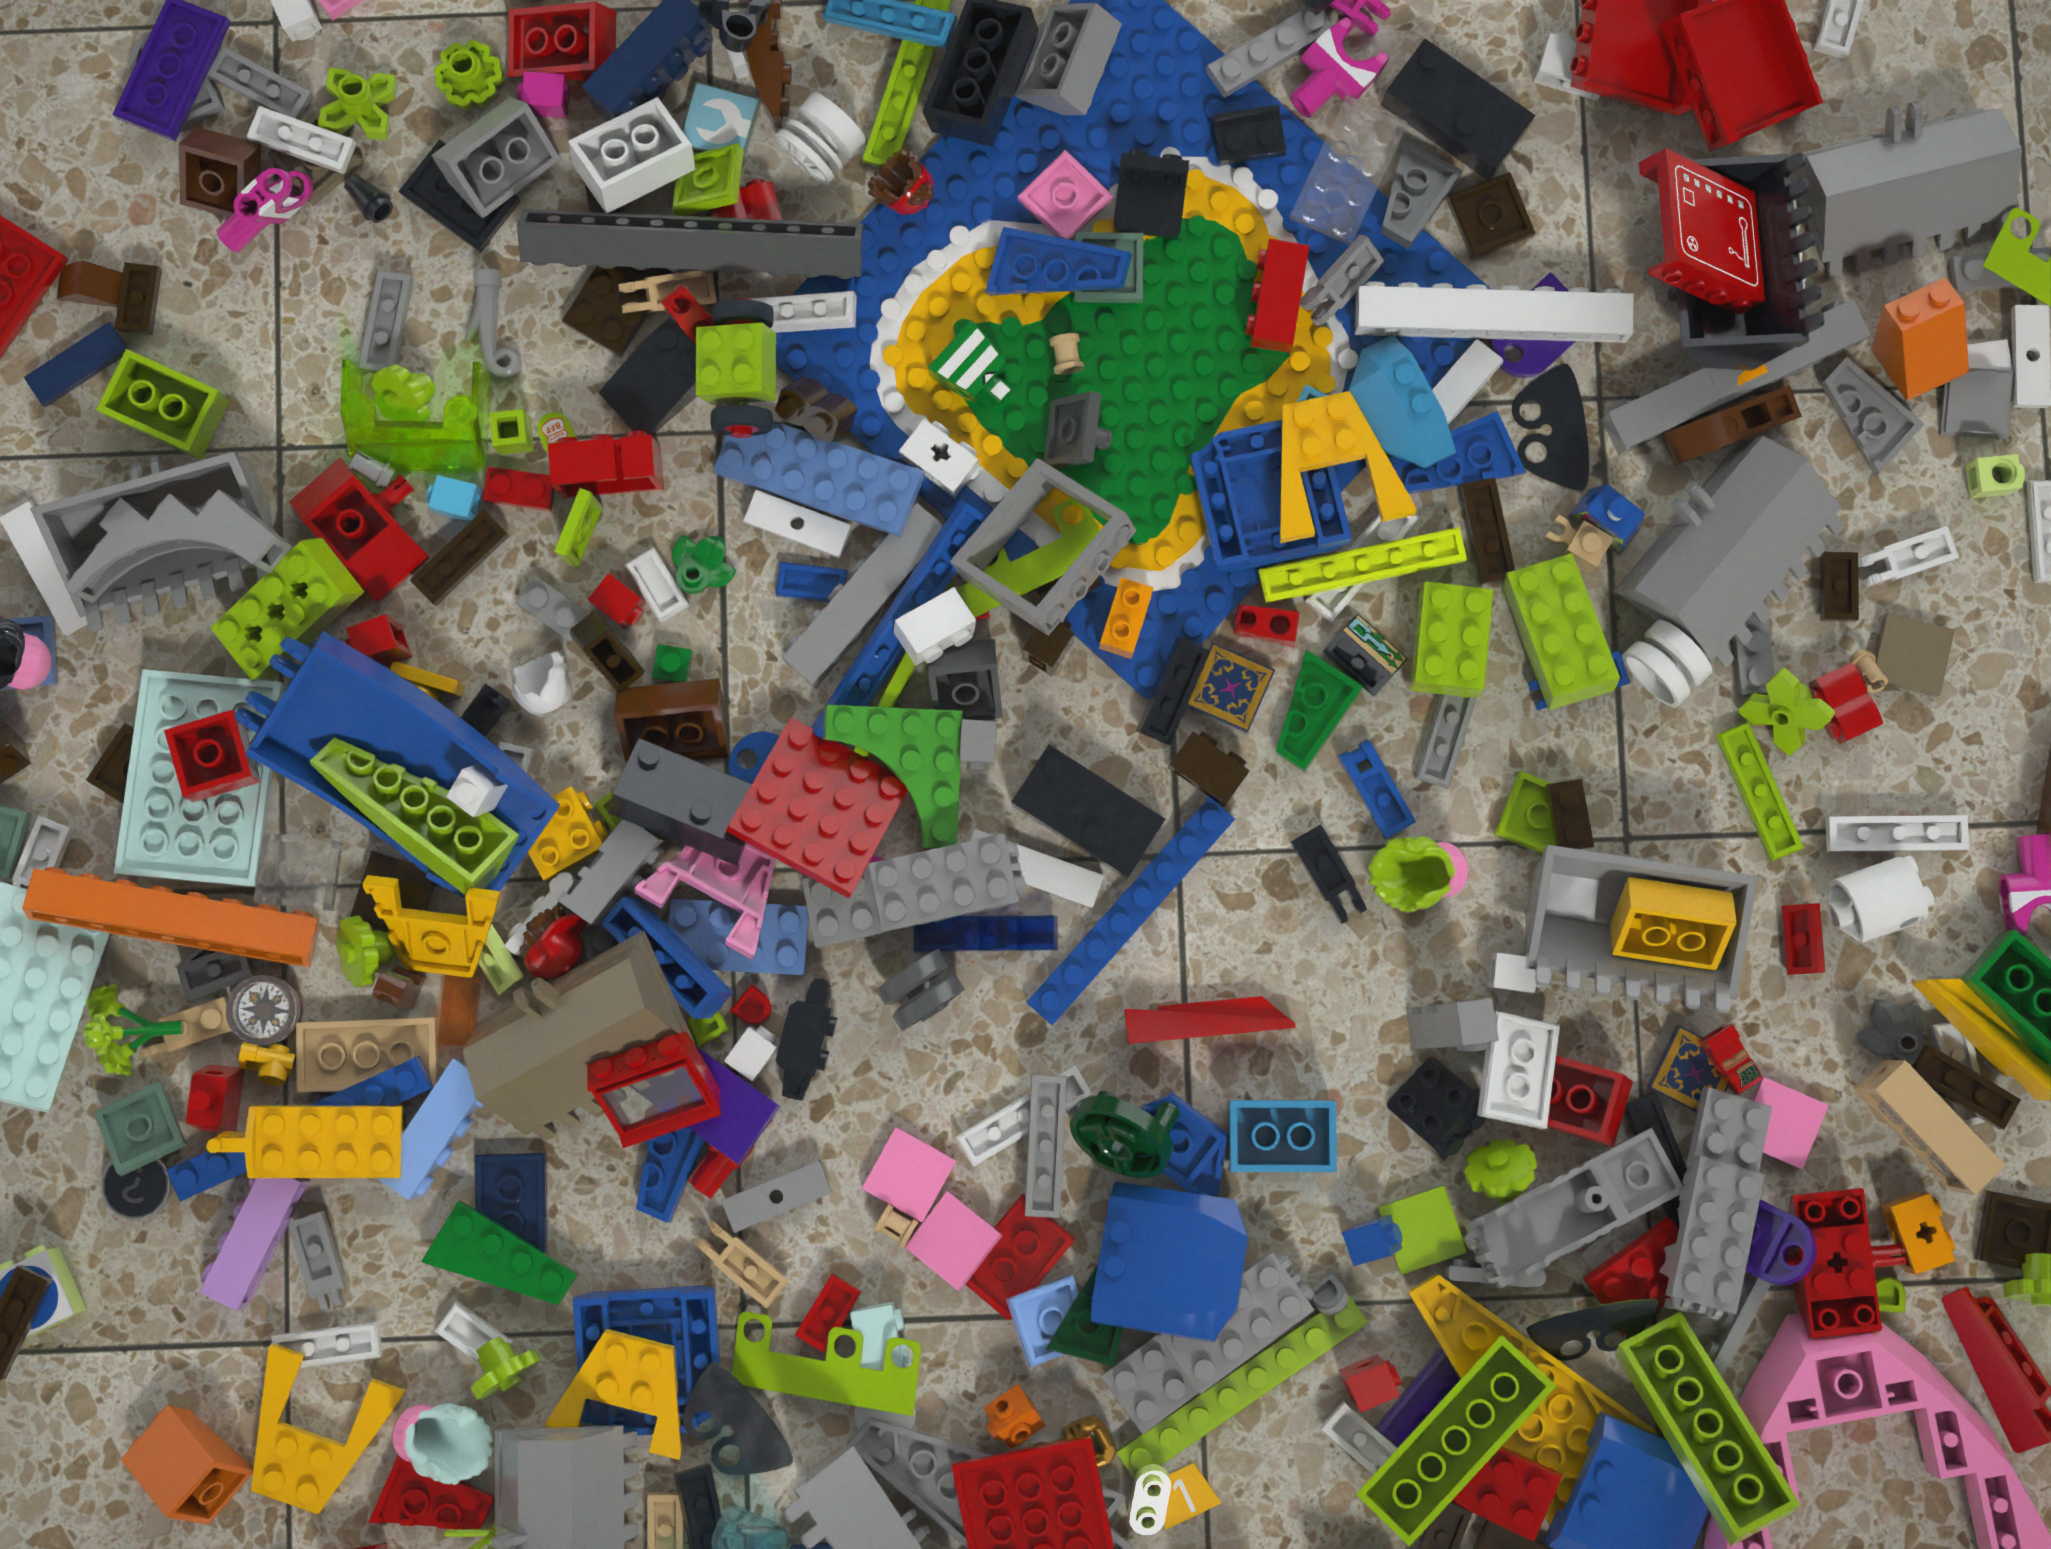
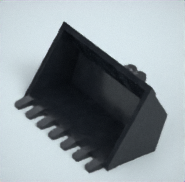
[1668,153,1825,371]

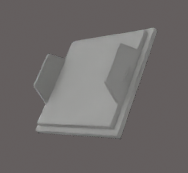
[1939,368,2015,439]

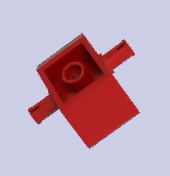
[289,457,430,603]
[1787,1188,1906,1338]

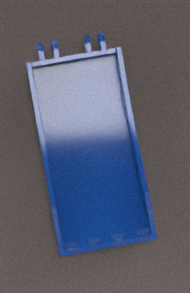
[235,630,560,900]

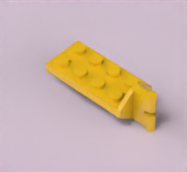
[206,1105,403,1178]

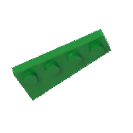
[421,1200,579,1305]

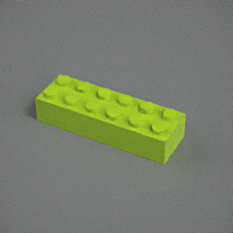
[1615,1311,1801,1546]
[1356,1335,1557,1547]

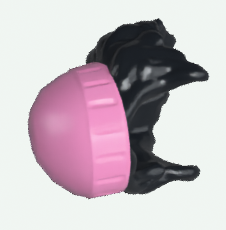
[0,615,52,690]

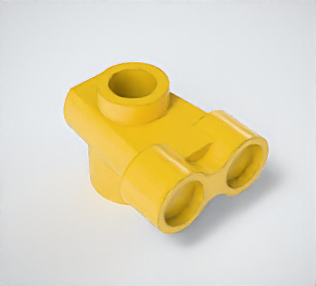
[238,1042,296,1086]

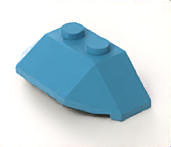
[1349,335,1456,469]

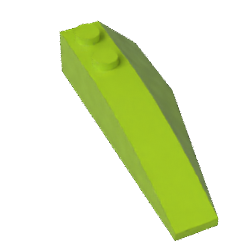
[310,737,519,895]

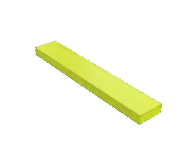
[1258,527,1467,604]

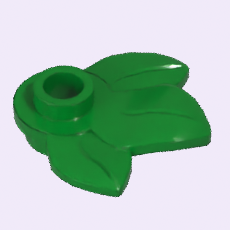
[672,535,736,594]

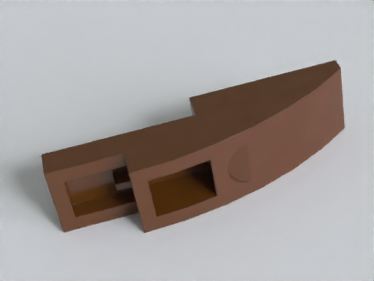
[746,0,792,128]
[1663,385,1802,466]

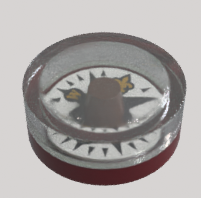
[226,975,303,1045]

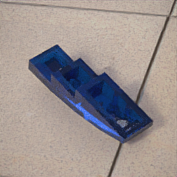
[914,915,1058,952]

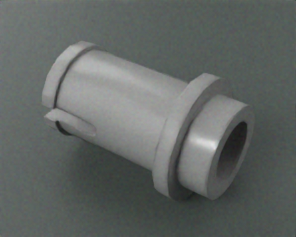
[348,449,395,488]

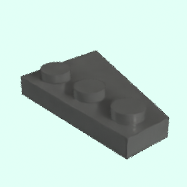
[1380,138,1462,250]

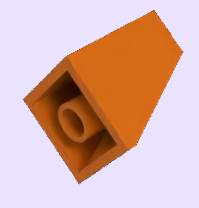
[1871,277,1969,401]
[120,1405,254,1525]

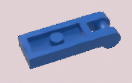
[1337,739,1416,839]

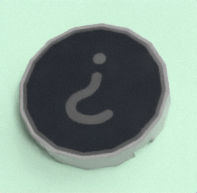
[101,1157,174,1220]

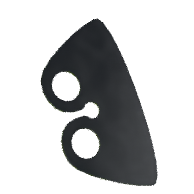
[1512,364,1589,490]
[1526,1299,1659,1361]
[683,1362,793,1475]

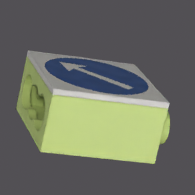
[0,1245,87,1341]

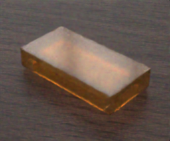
[437,974,482,1046]

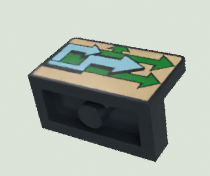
[1323,614,1407,697]

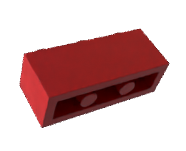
[1245,239,1310,353]

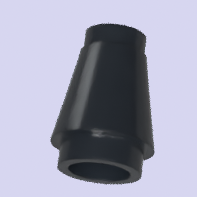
[344,174,393,223]

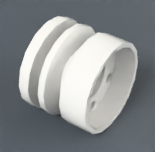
[775,92,866,185]

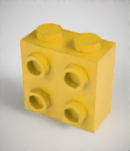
[528,786,609,882]

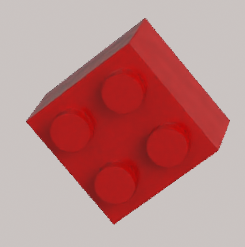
[164,709,261,803]

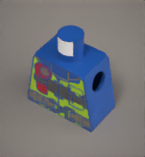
[1568,484,1645,555]

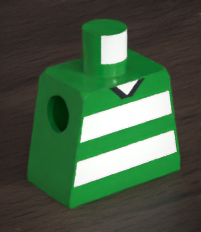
[928,320,1013,405]

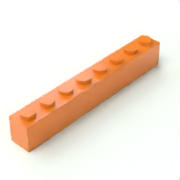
[22,867,320,968]

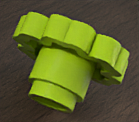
[434,40,504,110]
[371,364,436,433]
[336,915,396,988]
[1464,1139,1537,1204]
[2003,1253,2051,1307]
[470,1336,541,1400]

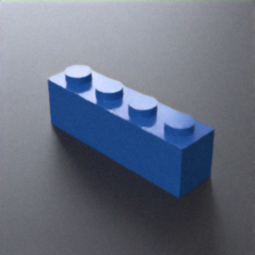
[601,897,734,1019]

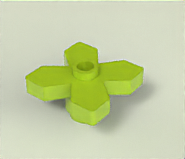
[318,68,397,140]
[1738,668,1835,756]

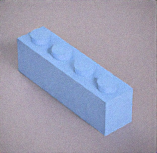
[376,1058,485,1200]

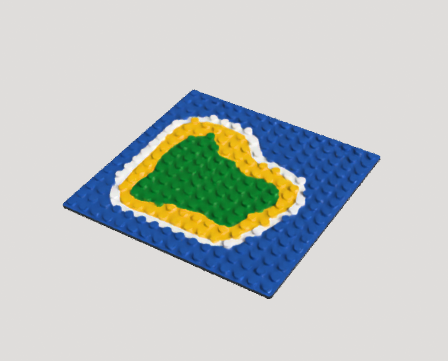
[776,0,1491,700]

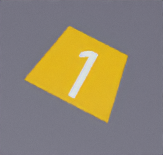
[1154,1463,1222,1530]

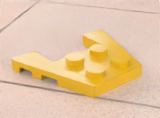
[363,875,501,978]
[545,1329,683,1460]

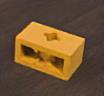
[1099,578,1154,659]
[1880,1191,1956,1275]

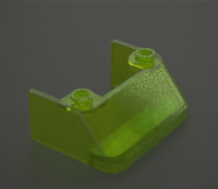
[340,359,491,474]

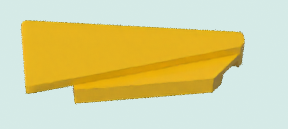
[1913,979,2051,1100]

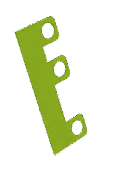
[1983,207,2051,307]
[943,498,1100,618]
[732,1311,921,1416]

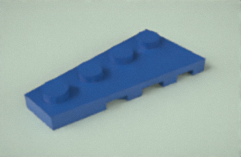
[985,227,1132,296]
[636,1103,705,1223]

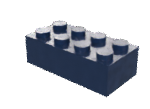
[582,0,713,122]

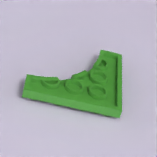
[823,705,963,848]

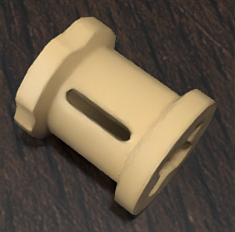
[1049,333,1084,375]
[873,1204,918,1249]

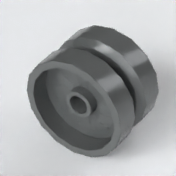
[876,949,966,1031]

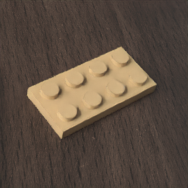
[296,1017,439,1093]

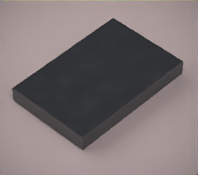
[398,139,521,253]

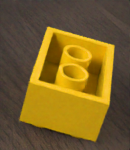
[1610,877,1737,971]

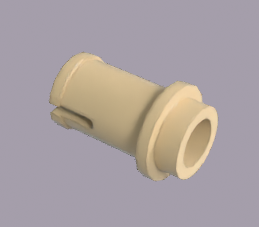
[1849,649,1888,693]

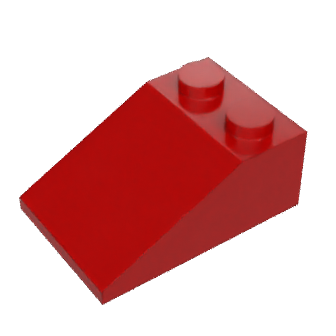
[507,1,617,81]
[1547,1056,1633,1148]

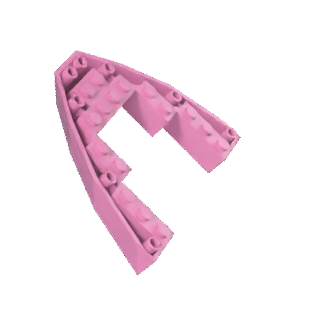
[1703,1312,2051,1549]

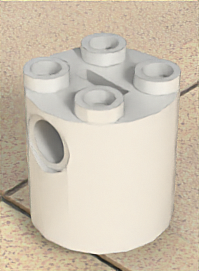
[1827,856,1934,945]

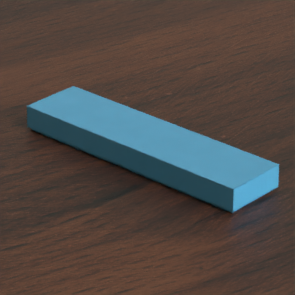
[823,0,958,50]

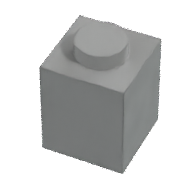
[960,719,997,771]

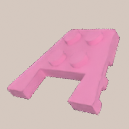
[634,843,776,960]

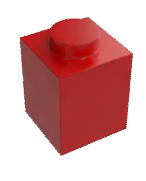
[587,573,646,630]

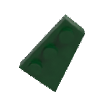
[1045,1262,1123,1367]

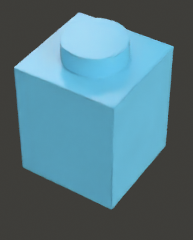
[426,475,483,523]

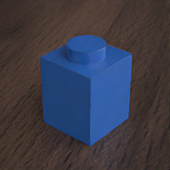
[1342,1215,1402,1266]

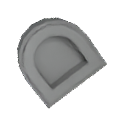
[1311,1272,1348,1315]

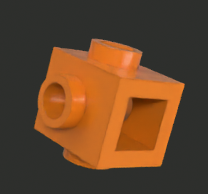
[983,1384,1046,1450]

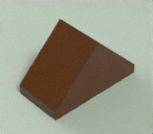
[56,260,123,308]

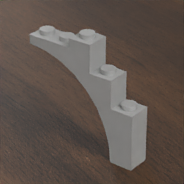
[65,489,292,603]

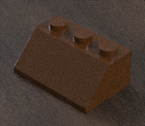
[614,678,729,764]

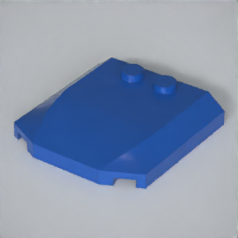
[1190,420,1352,572]
[1091,1182,1249,1343]
[573,1285,721,1436]
[1544,1411,1709,1549]

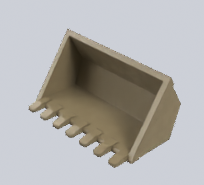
[462,930,695,1140]

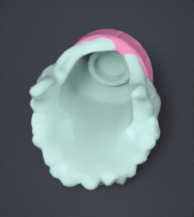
[392,1403,494,1485]

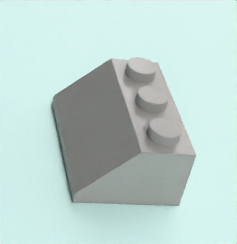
[1015,3,1122,115]
[431,97,561,218]

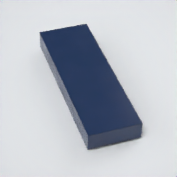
[24,322,130,407]

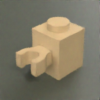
[1543,514,1614,574]

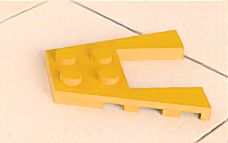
[1280,391,1417,544]
[251,1343,405,1514]

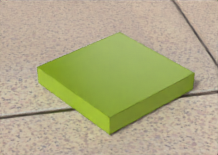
[672,143,744,216]
[554,488,603,568]
[1494,771,1556,855]
[1377,1185,1468,1275]

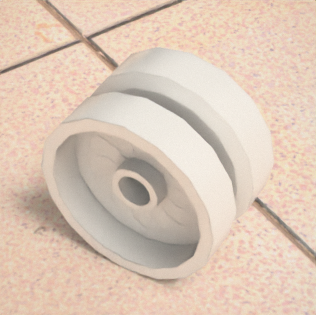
[1622,619,1713,708]

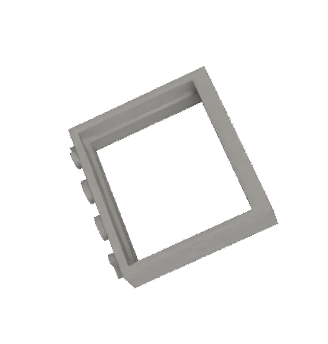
[950,458,1137,636]

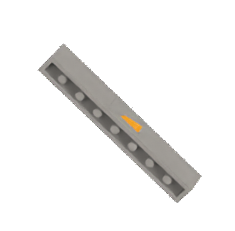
[1601,299,1871,456]

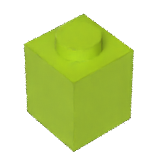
[489,409,534,455]

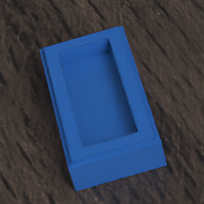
[776,561,848,603]

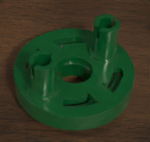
[1070,1091,1180,1178]

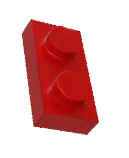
[482,466,555,512]
[1781,903,1826,975]
[795,1273,862,1353]

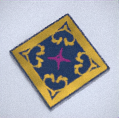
[1187,643,1275,733]
[1647,1025,1728,1113]

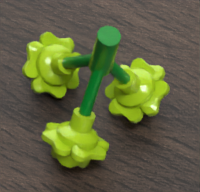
[83,983,184,1076]

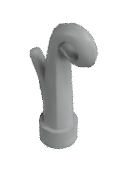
[465,269,522,378]

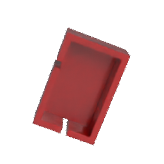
[548,431,664,499]

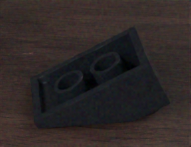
[598,317,697,435]

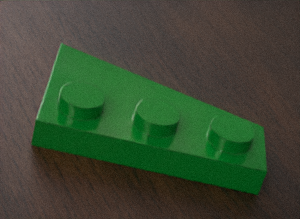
[1276,650,1363,773]

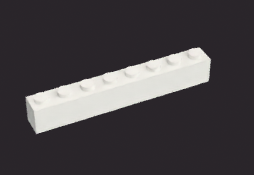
[1355,281,1634,343]

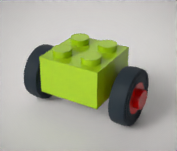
[696,298,776,438]

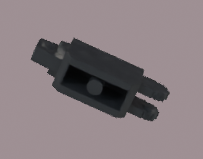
[776,977,838,1101]

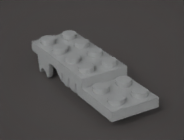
[801,833,1027,948]
[1659,1087,1772,1321]
[1464,1128,1683,1288]
[1101,1251,1315,1435]

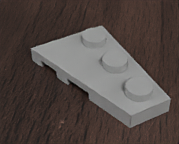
[1821,356,1924,476]

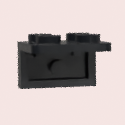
[1113,150,1190,238]
[1387,1057,1487,1161]

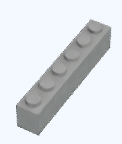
[782,502,943,688]

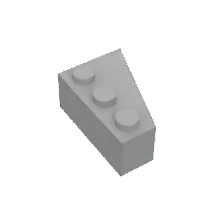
[557,819,666,925]
[1406,998,1499,1052]

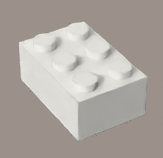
[568,97,695,214]

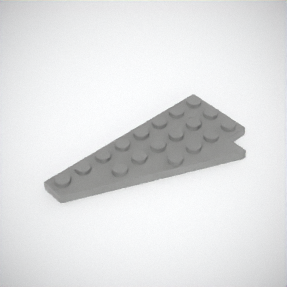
[847,1417,1132,1549]

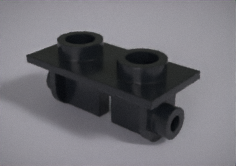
[460,683,511,737]

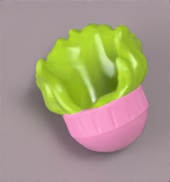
[1368,836,1469,913]

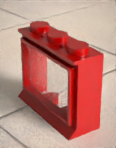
[587,1031,721,1148]

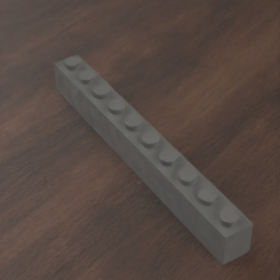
[517,209,863,279]

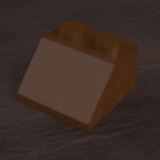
[179,127,261,217]

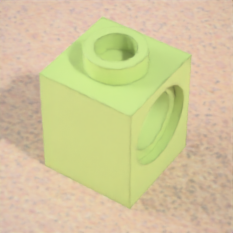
[1965,454,2025,499]

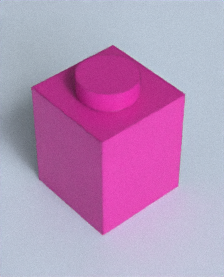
[517,71,570,118]

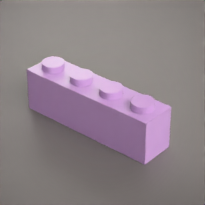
[199,1178,310,1311]

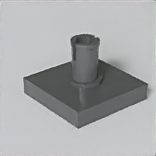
[1044,391,1112,469]

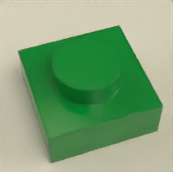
[652,644,693,683]

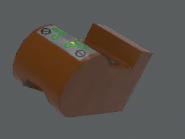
[372,965,426,1009]

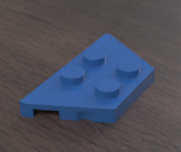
[1139,1092,1229,1197]

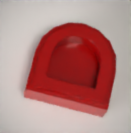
[729,983,772,1025]

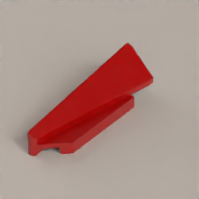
[1124,996,1296,1044]
[1941,1287,2051,1453]

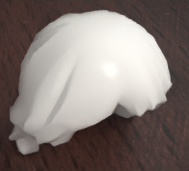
[511,651,571,715]

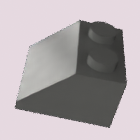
[927,639,1003,720]

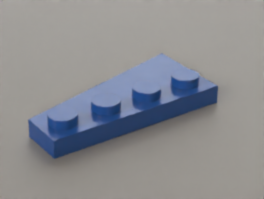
[1388,411,1526,494]

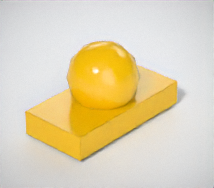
[390,661,465,701]

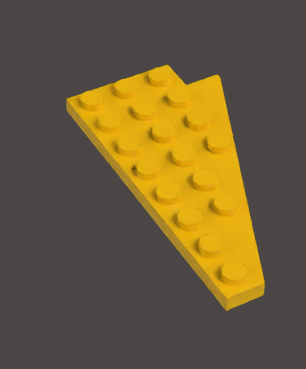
[1407,1273,1657,1526]

